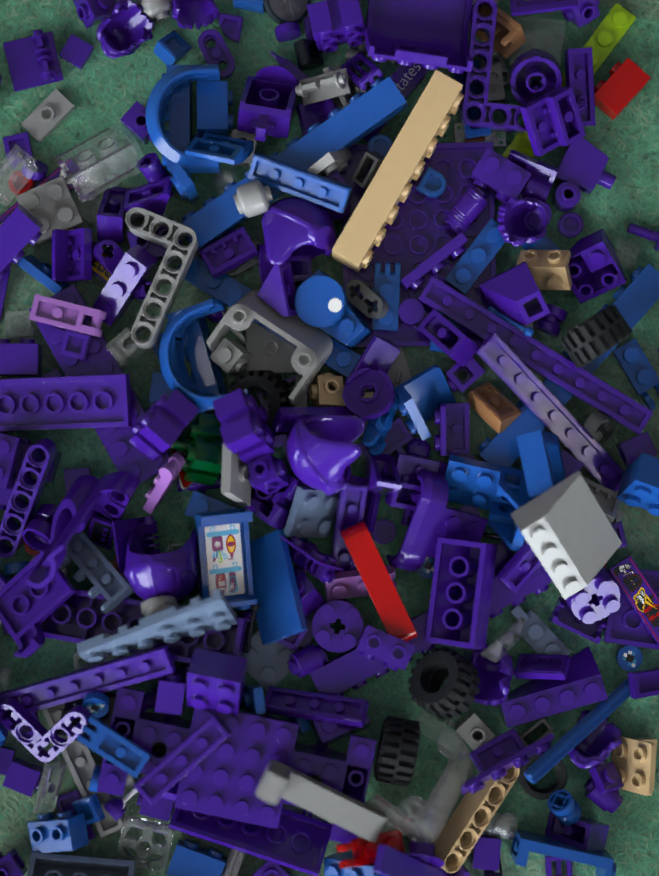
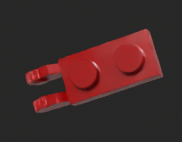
[336,829,405,868]

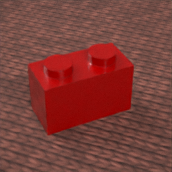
[594,58,651,121]

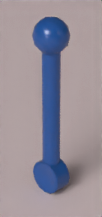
[487,306,534,337]

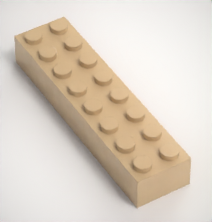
[332,70,464,273]

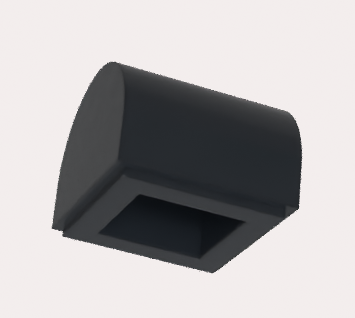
[293,39,324,71]

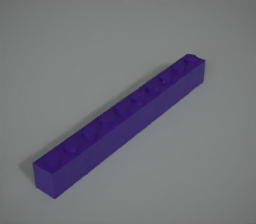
[310,566,553,696]

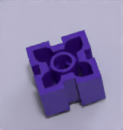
[307,0,366,53]
[212,388,275,465]
[129,389,200,461]
[244,473,306,530]

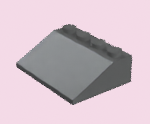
[510,471,622,599]

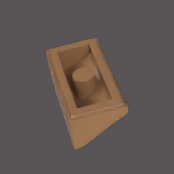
[468,382,521,434]

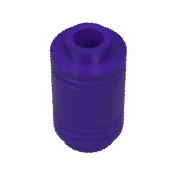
[444,187,488,234]

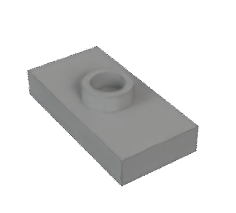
[21,89,75,143]

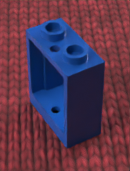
[516,429,567,499]

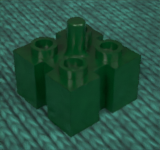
[171,413,224,486]

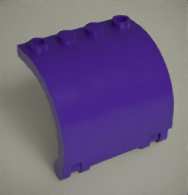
[365,0,473,74]

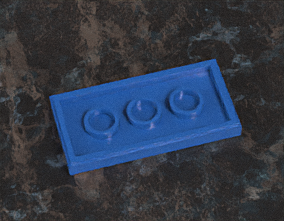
[250,529,307,645]

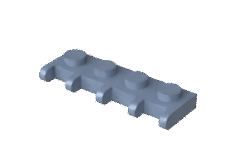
[53,531,134,614]

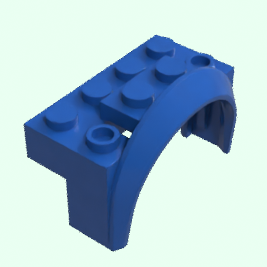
[146,64,220,178]
[159,298,250,414]

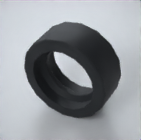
[518,753,568,800]

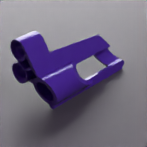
[25,471,139,589]

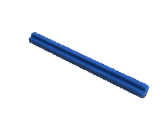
[524,678,630,784]

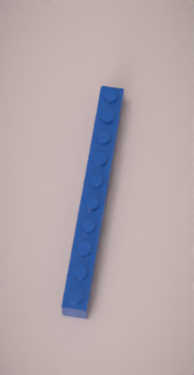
[180,76,408,252]
[477,264,659,467]

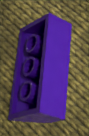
[425,537,498,649]

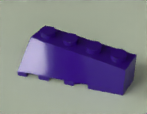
[499,646,608,728]

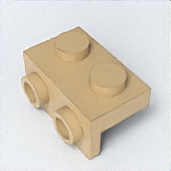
[516,249,572,290]

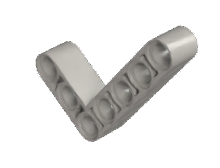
[125,207,199,349]
[255,759,388,842]

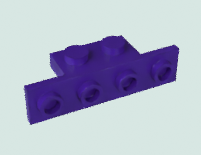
[460,728,555,795]

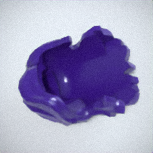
[96,0,155,59]
[171,0,219,29]
[497,196,552,247]
[470,643,514,706]
[568,710,623,769]

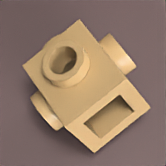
[309,373,345,407]

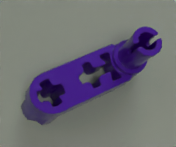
[92,240,152,300]

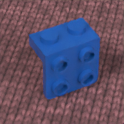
[394,365,456,441]

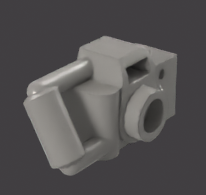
[480,50,510,103]

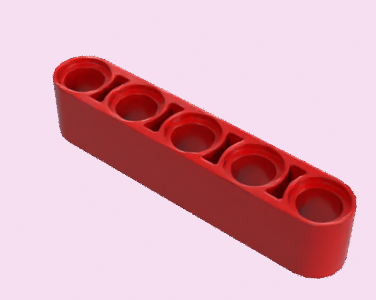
[340,521,418,642]

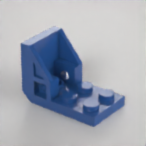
[444,454,533,551]

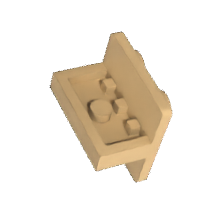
[612,736,657,796]

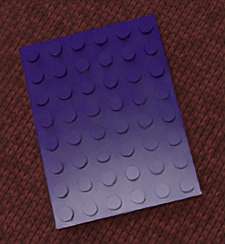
[341,142,496,348]

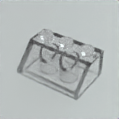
[55,122,144,203]

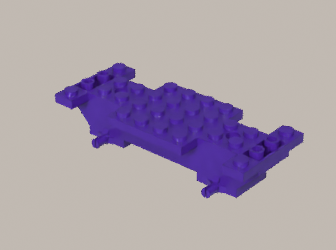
[97,687,377,843]

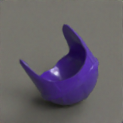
[262,197,340,265]
[287,415,365,496]
[124,527,198,601]

